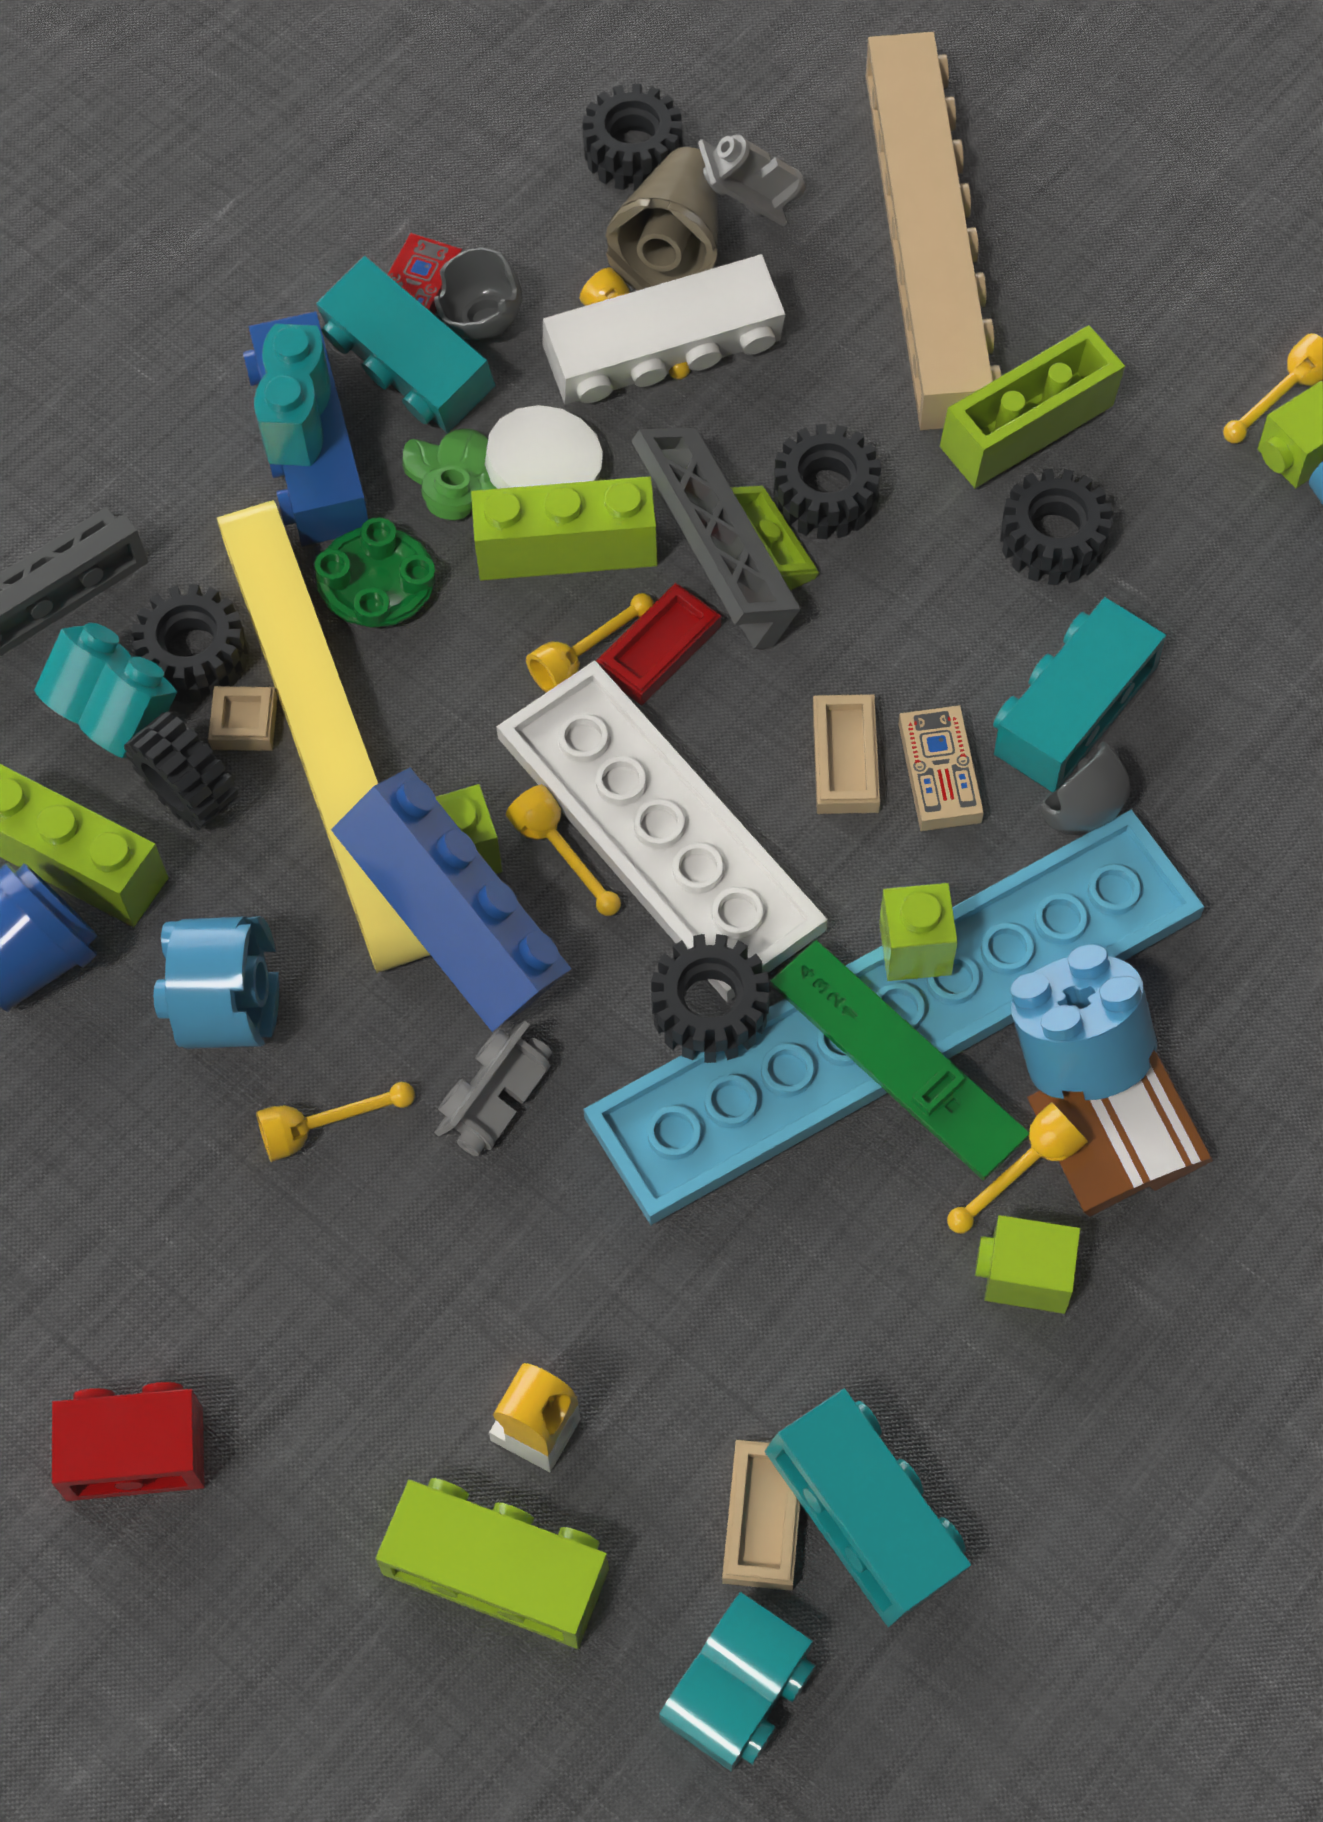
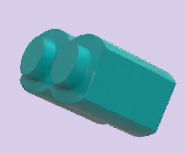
[254,324,331,466]
[34,623,177,759]
[659,1592,816,1772]

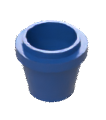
[0,863,98,1012]

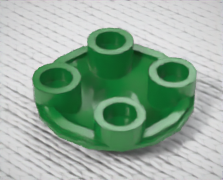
[315,517,435,628]

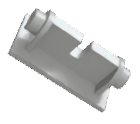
[698,135,806,227]
[434,1021,552,1156]

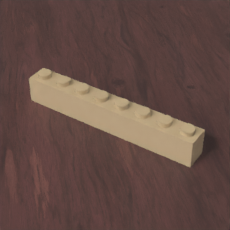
[866,32,1001,430]

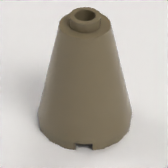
[605,147,718,291]

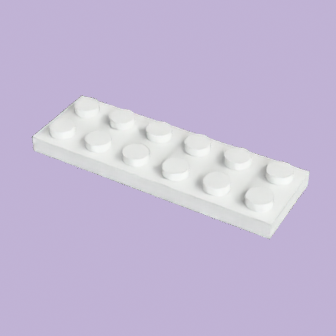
[496,660,828,1002]

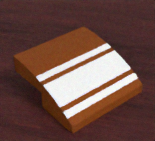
[1027,1050,1214,1217]

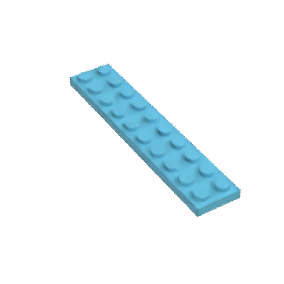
[584,809,1204,1225]

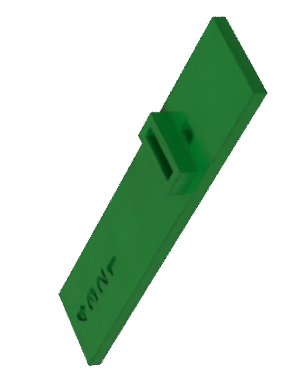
[770,940,1029,1181]

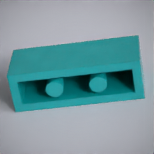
[316,255,496,434]
[993,597,1166,792]
[764,1388,971,1628]

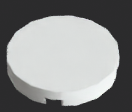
[485,405,603,489]

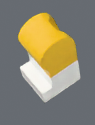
[489,1363,580,1472]

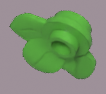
[402,429,497,520]

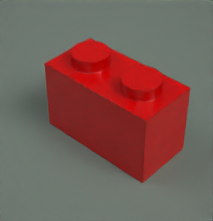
[52,1382,205,1501]

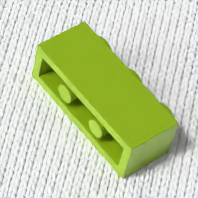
[940,325,1125,489]
[471,476,657,581]
[0,764,169,927]
[375,1478,609,1649]

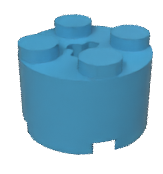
[153,916,279,1049]
[1010,944,1157,1101]

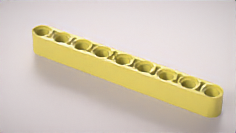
[217,500,430,973]

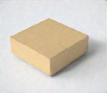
[208,686,278,751]

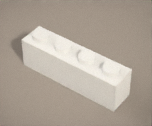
[543,254,785,405]

